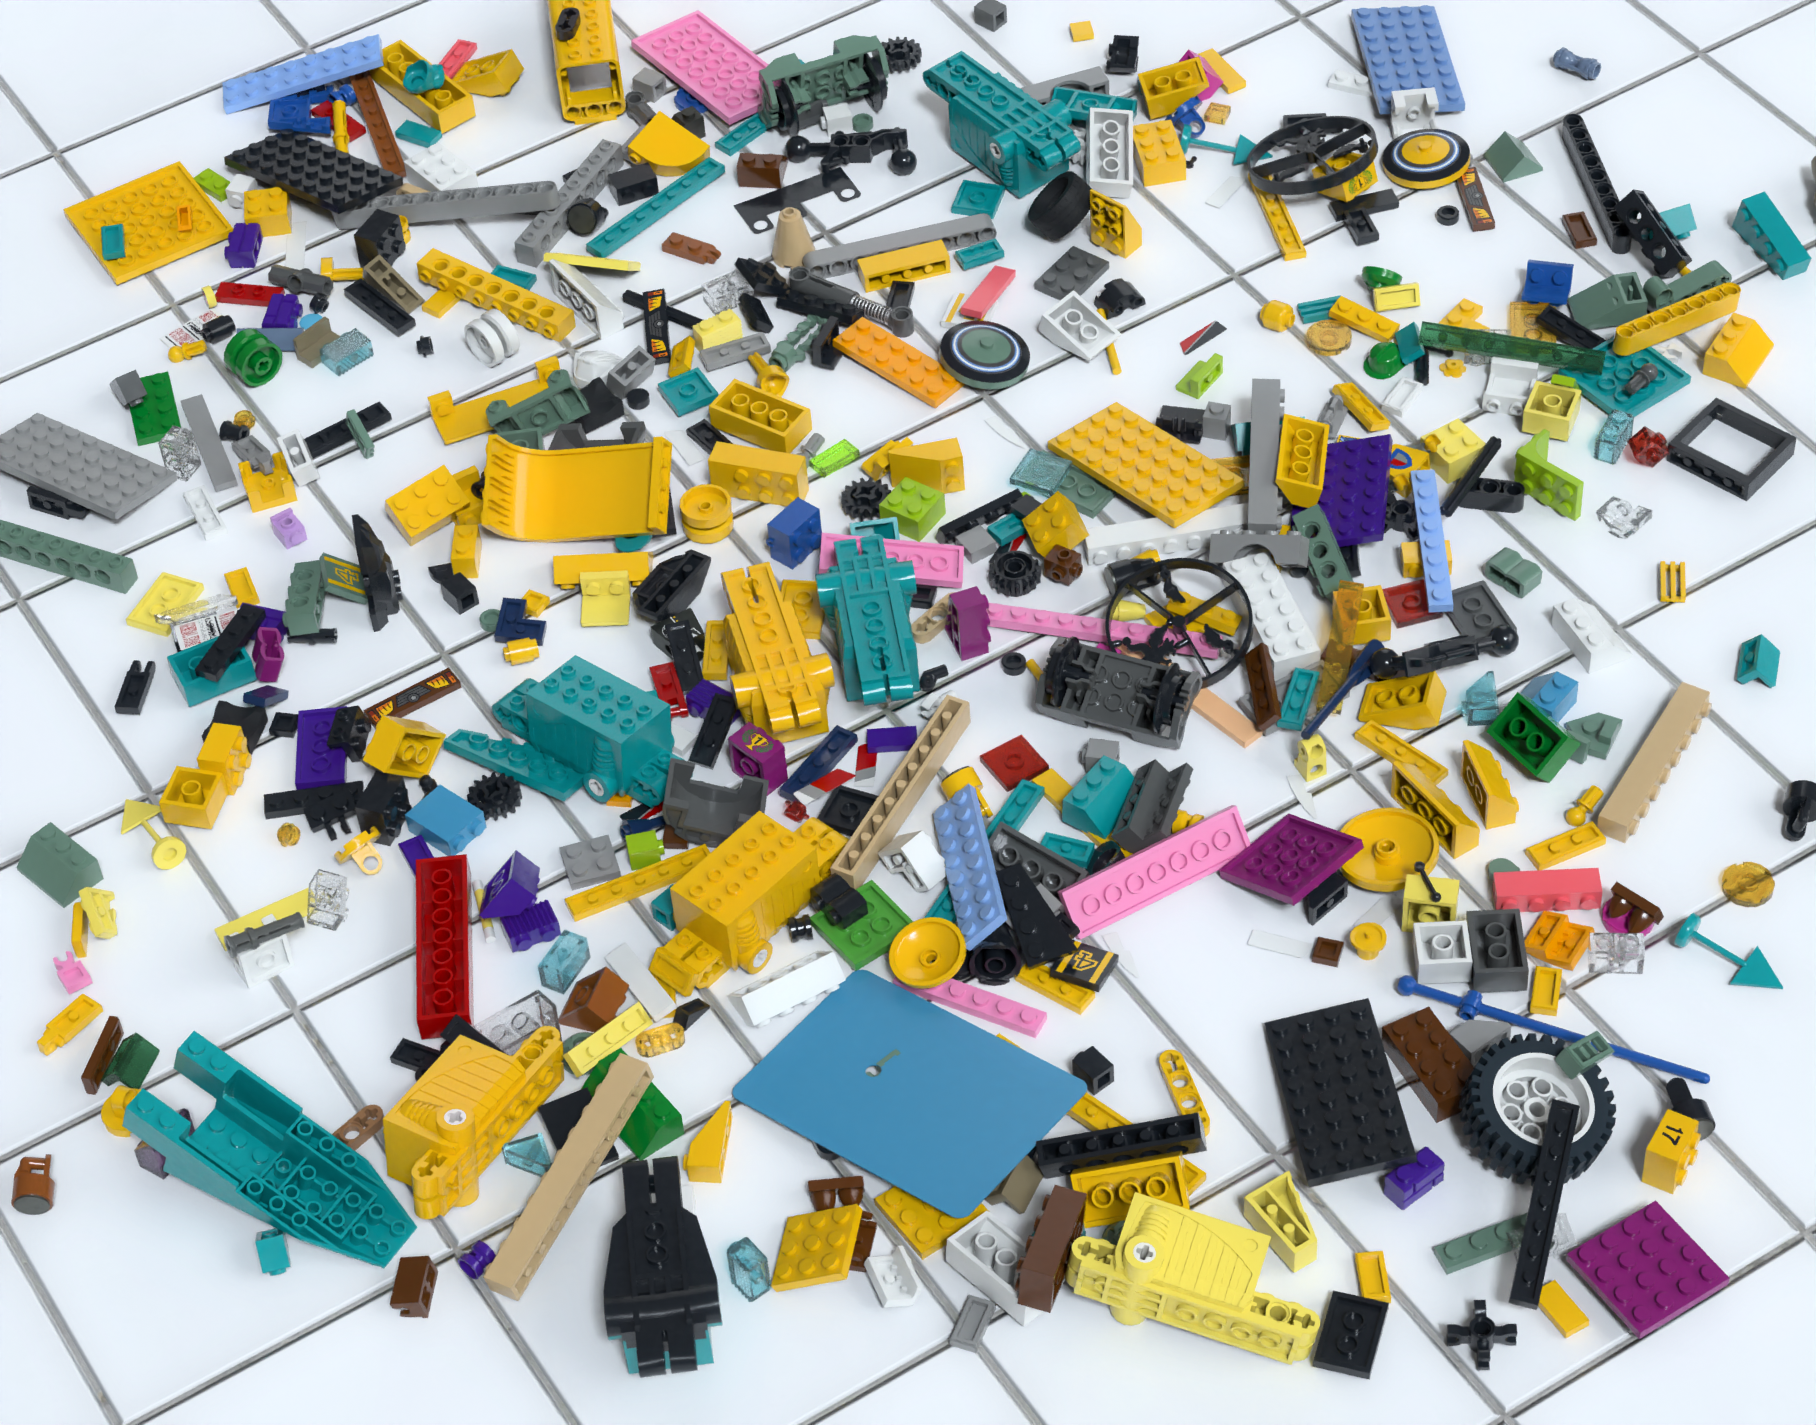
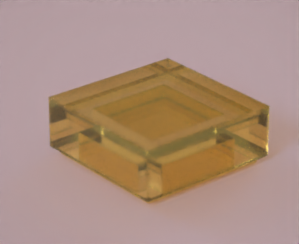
[1204,102,1231,125]

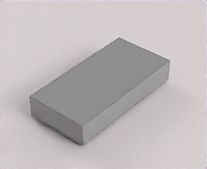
[949,1295,996,1353]

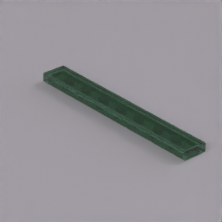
[1418,321,1606,375]

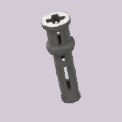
[224,912,305,958]

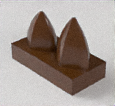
[1609,881,1664,936]
[808,1176,865,1212]

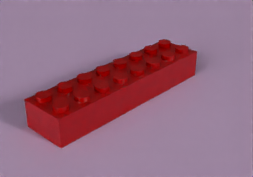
[416,854,474,1040]

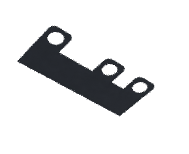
[733,167,861,234]

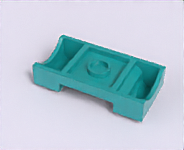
[1044,86,1138,121]

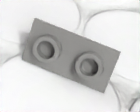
[1318,395,1349,439]

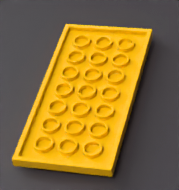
[1048,402,1244,528]

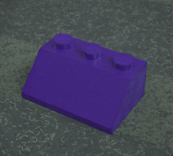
[479,850,540,919]

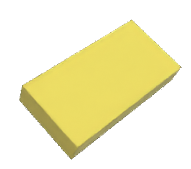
[1373,282,1421,312]

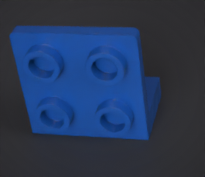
[1521,260,1574,307]

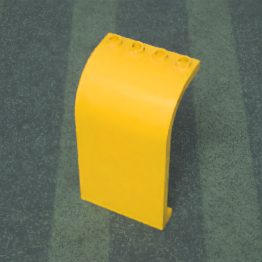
[480,434,672,543]

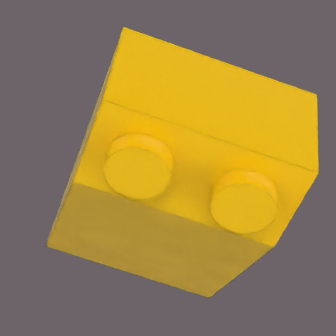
[452,49,524,97]
[1138,57,1209,120]
[888,437,965,494]
[1358,671,1447,730]

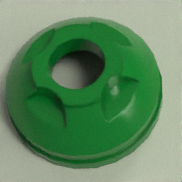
[1361,266,1403,291]

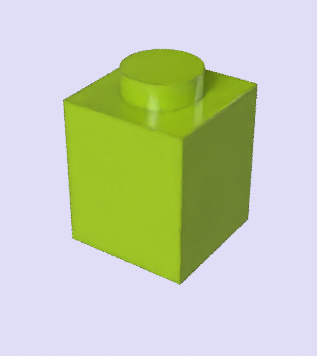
[625,830,665,871]

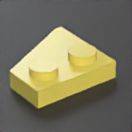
[78,887,117,939]

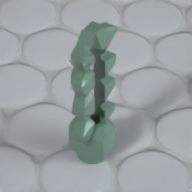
[769,314,828,372]

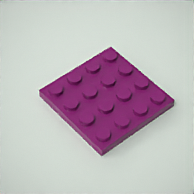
[1219,813,1364,906]
[1566,1200,1730,1339]

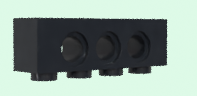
[1614,189,1692,278]

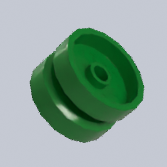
[224,328,283,387]

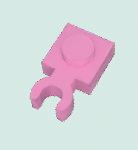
[53,951,93,995]

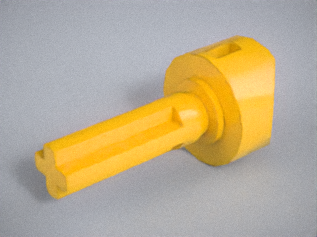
[748,352,790,397]

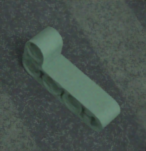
[1643,260,1732,313]

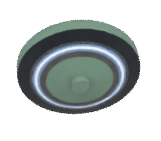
[939,320,1030,389]

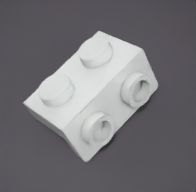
[864,1245,922,1308]

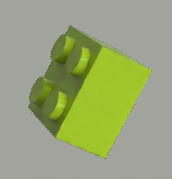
[879,477,946,542]

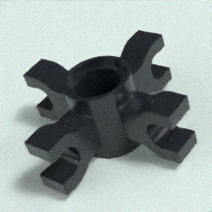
[1384,491,1418,541]
[1446,1300,1517,1370]

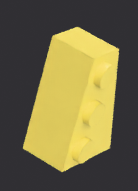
[1244,1171,1317,1273]

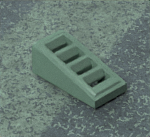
[1555,1031,1615,1080]

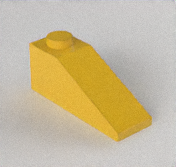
[683,1101,733,1183]

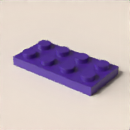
[295,706,347,790]

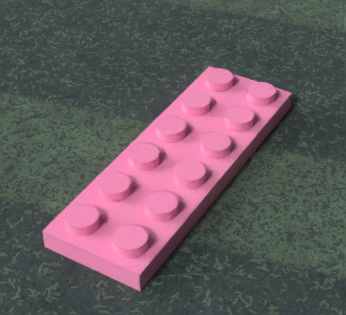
[819,533,964,588]

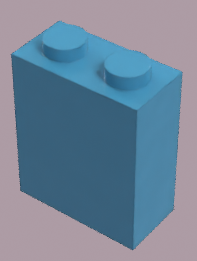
[405,785,487,856]

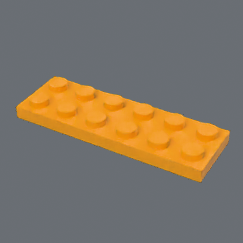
[833,317,965,408]

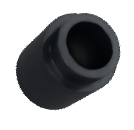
[201,315,236,344]

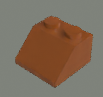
[557,967,629,1032]

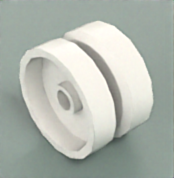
[464,309,520,367]

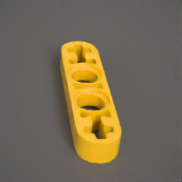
[1159,1050,1210,1137]

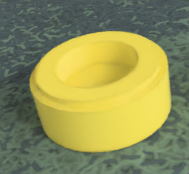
[201,285,217,308]

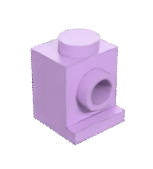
[270,508,307,549]

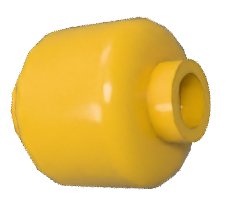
[1260,300,1295,332]

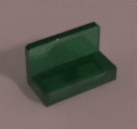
[101,1032,160,1089]

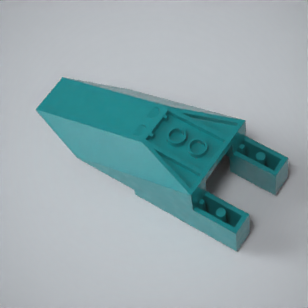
[122,1031,417,1268]

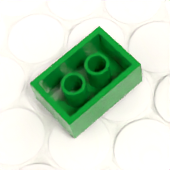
[1486,692,1581,783]

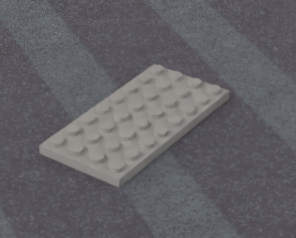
[0,413,177,520]

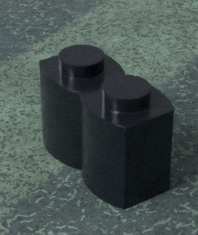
[810,873,868,930]

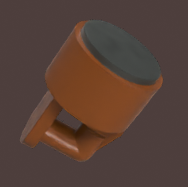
[11,1154,55,1215]

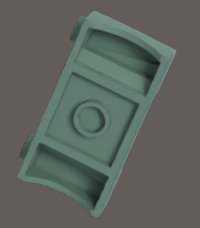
[486,369,590,436]

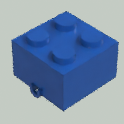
[766,497,822,570]

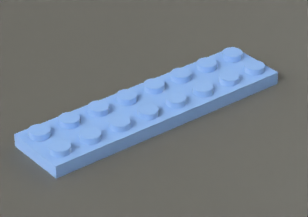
[222,34,384,114]
[933,783,1008,951]

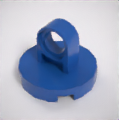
[1165,96,1205,138]

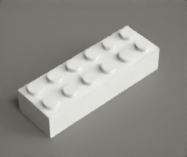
[1223,551,1321,681]

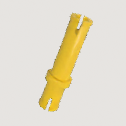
[332,100,350,153]

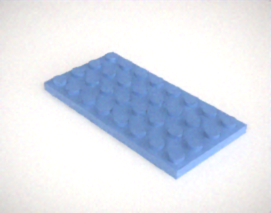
[1351,5,1465,114]

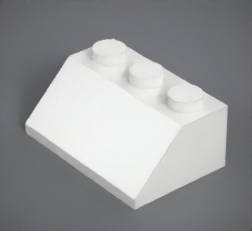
[1552,598,1633,674]

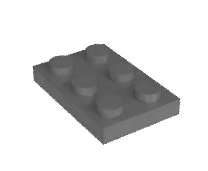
[1034,246,1109,300]
[1447,580,1517,639]

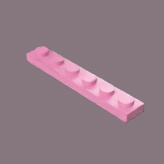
[893,977,1047,1038]

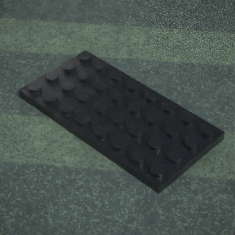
[224,129,403,214]
[1264,998,1417,1187]

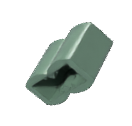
[1485,547,1543,598]

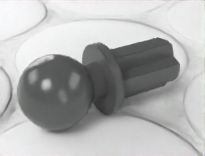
[1625,363,1658,395]

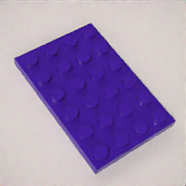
[1290,434,1393,547]

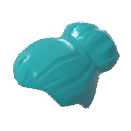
[403,60,445,94]

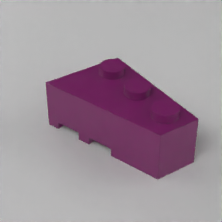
[945,586,991,661]

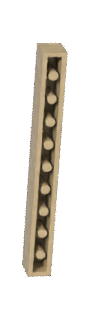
[830,695,971,890]
[483,1053,654,1301]

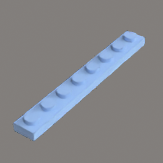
[1410,470,1454,613]

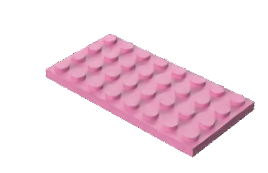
[631,10,769,125]

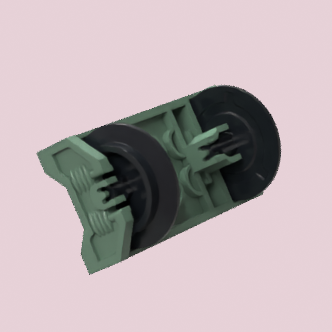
[758,35,889,137]

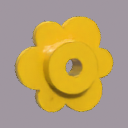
[1439,359,1466,378]

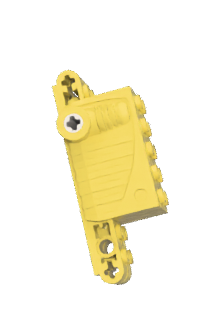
[1065,1192,1320,1365]

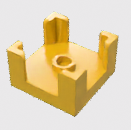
[238,451,298,513]

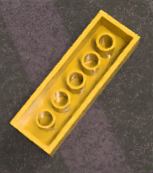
[369,39,476,134]

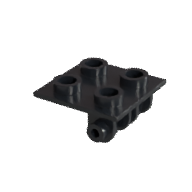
[1156,405,1205,443]

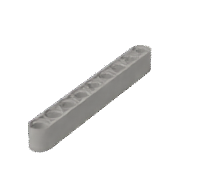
[803,213,997,279]

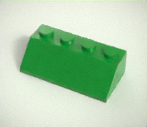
[581,1048,685,1160]

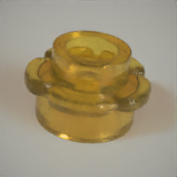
[233,410,256,430]
[277,822,300,847]

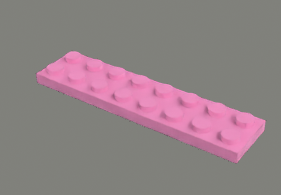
[1058,805,1251,940]

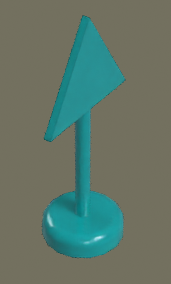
[1180,124,1273,165]
[1674,913,1783,989]

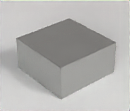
[955,525,997,564]

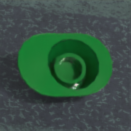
[1364,342,1406,379]

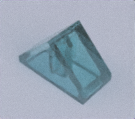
[502,1133,552,1178]

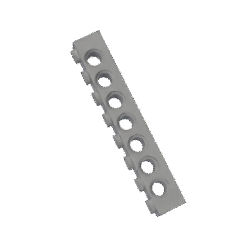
[514,139,624,268]

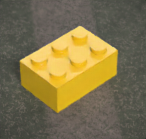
[1133,120,1186,187]
[385,465,470,546]
[363,715,446,778]

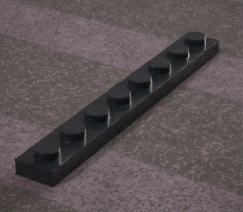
[1508,1099,1580,1310]

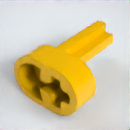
[321,257,364,284]

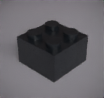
[354,209,406,268]
[355,771,412,846]

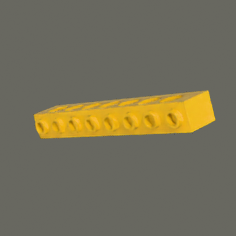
[417,248,576,342]

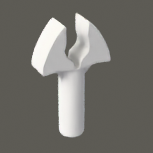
[1651,342,1682,365]
[920,690,956,719]

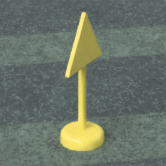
[121,799,186,870]

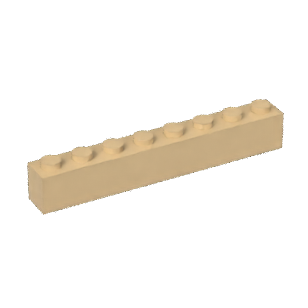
[1597,682,1712,843]

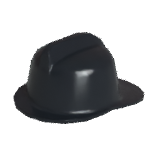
[1085,841,1126,875]

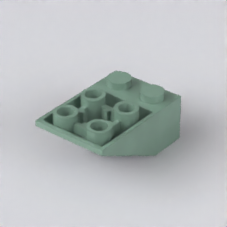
[1568,272,1648,329]

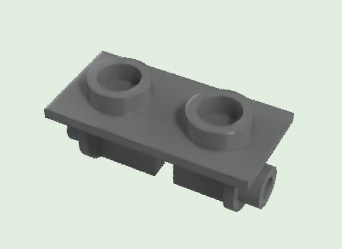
[798,99,828,130]

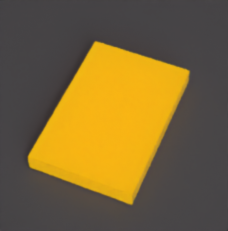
[780,579,825,640]

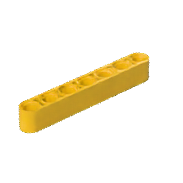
[1612,282,1741,356]

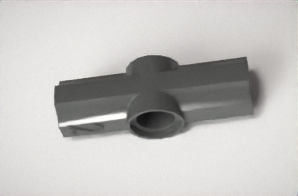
[268,264,333,296]

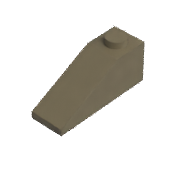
[363,254,425,314]

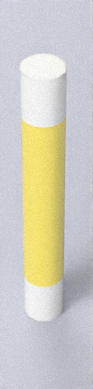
[472,879,496,943]

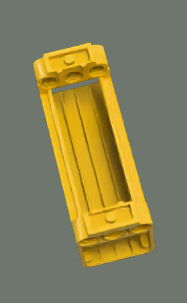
[547,0,626,125]

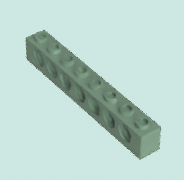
[0,520,138,594]

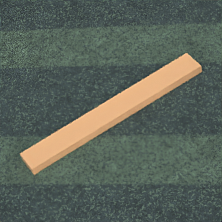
[1107,643,1263,748]

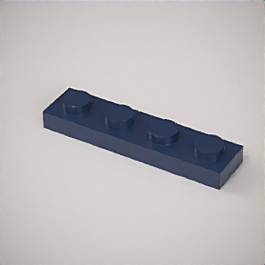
[779,725,858,805]

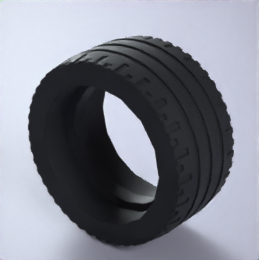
[1028,171,1092,240]

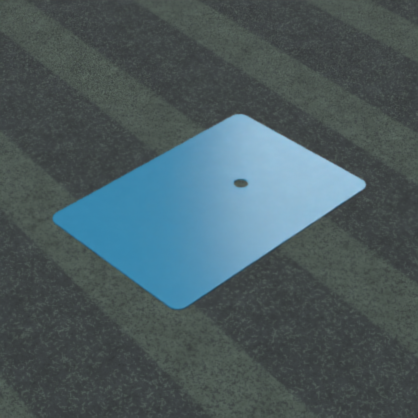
[732,970,1087,1218]

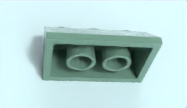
[17,822,104,908]

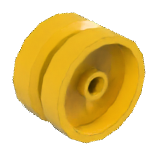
[679,484,734,544]

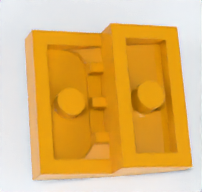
[1524,910,1595,971]

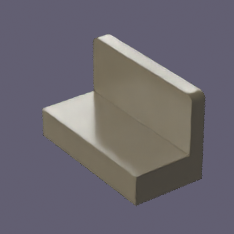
[293,317,345,369]
[985,1155,1044,1214]

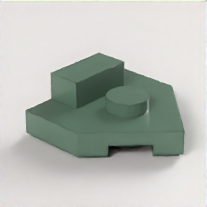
[1566,712,1623,760]

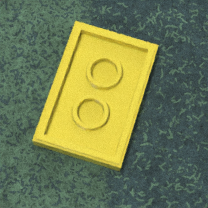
[126,572,204,637]

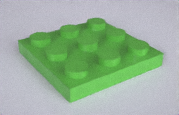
[810,880,913,971]

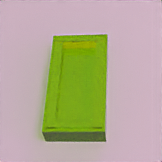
[809,439,860,478]

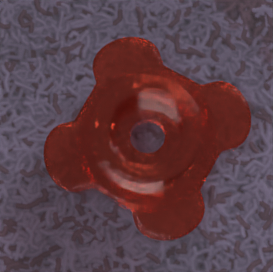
[784,800,809,823]

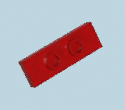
[311,100,366,142]
[215,282,285,307]

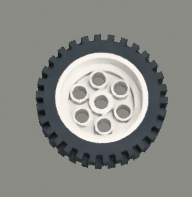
[1459,1033,1616,1186]

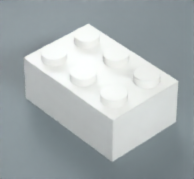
[404,142,479,192]

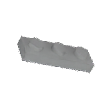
[700,332,771,371]

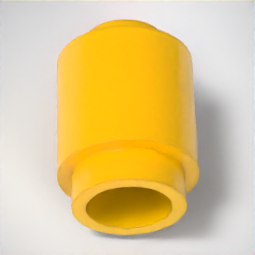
[503,637,539,666]

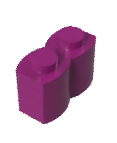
[252,627,284,682]

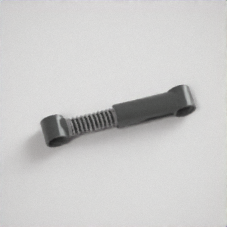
[789,266,914,338]

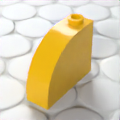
[628,111,710,177]

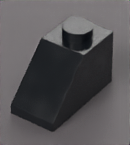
[1307,872,1348,926]

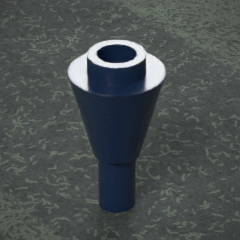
[620,815,666,840]

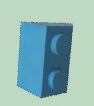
[1521,671,1579,723]

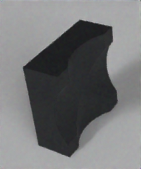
[574,377,625,434]
[202,700,268,756]

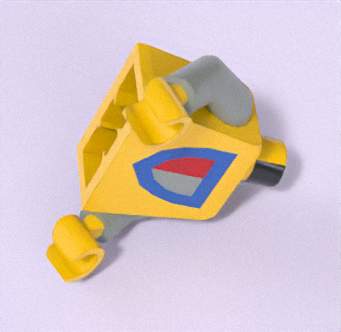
[1388,434,1441,498]

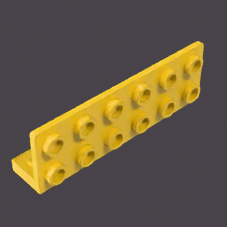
[427,356,560,445]

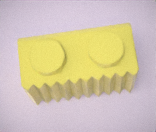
[692,309,743,352]

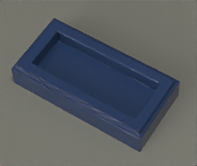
[243,685,289,708]

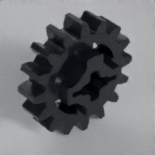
[881,36,922,73]
[841,477,891,521]
[467,772,522,821]

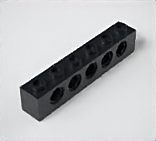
[1036,1113,1207,1179]

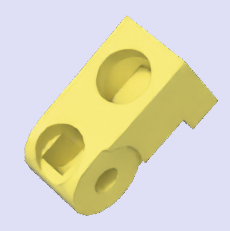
[1294,734,1327,782]

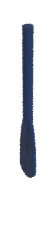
[1301,639,1385,740]

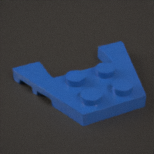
[268,85,335,134]

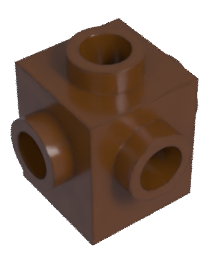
[1044,544,1083,586]

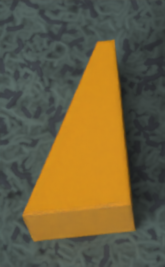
[176,205,193,232]

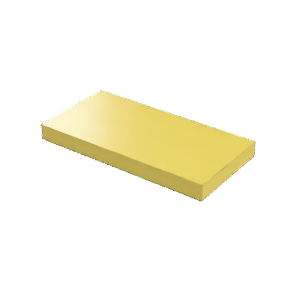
[543,253,641,271]

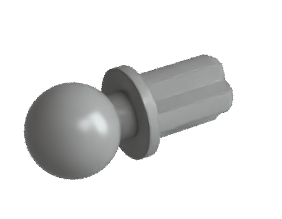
[796,433,825,468]

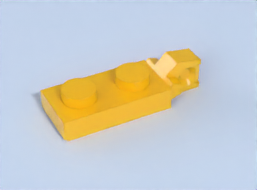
[37,994,103,1056]

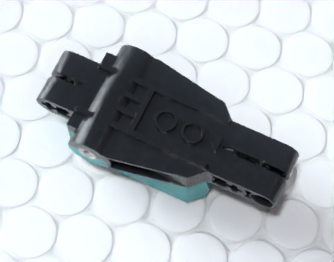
[603,1156,723,1378]

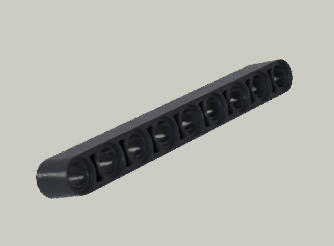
[1562,114,1632,254]

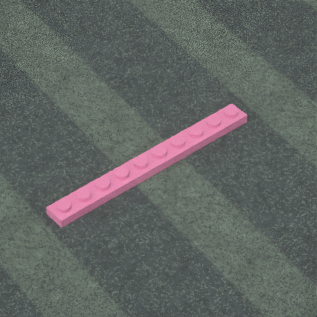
[986,603,1223,659]

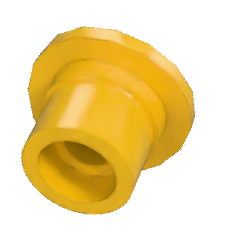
[1350,922,1387,960]

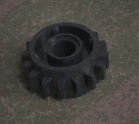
[989,551,1041,597]

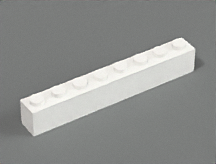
[1083,503,1248,566]

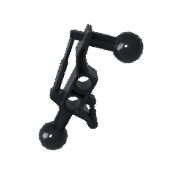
[785,127,917,176]
[1369,624,1519,679]

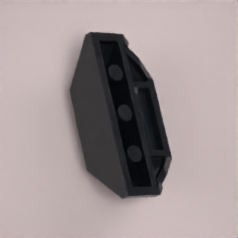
[632,549,711,621]

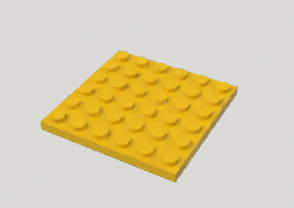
[63,161,233,285]

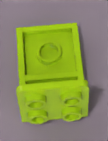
[1514,429,1584,521]

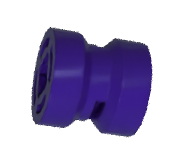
[458,1240,496,1280]

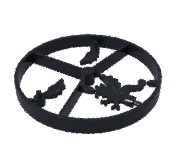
[1247,116,1378,195]
[1105,558,1254,689]

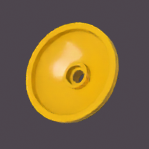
[889,917,966,989]

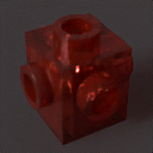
[1628,426,1670,468]

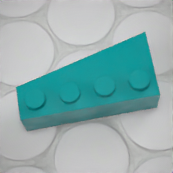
[1732,191,1812,280]

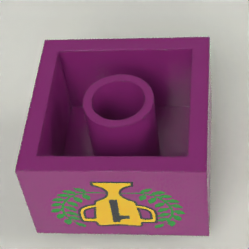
[728,722,788,796]

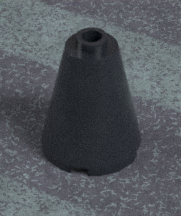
[969,922,1022,986]

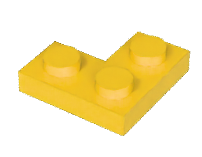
[1438,298,1490,347]

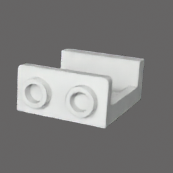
[1482,357,1539,417]

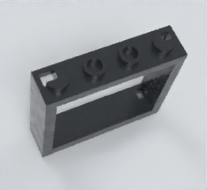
[1666,398,1797,501]

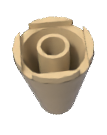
[772,207,815,269]

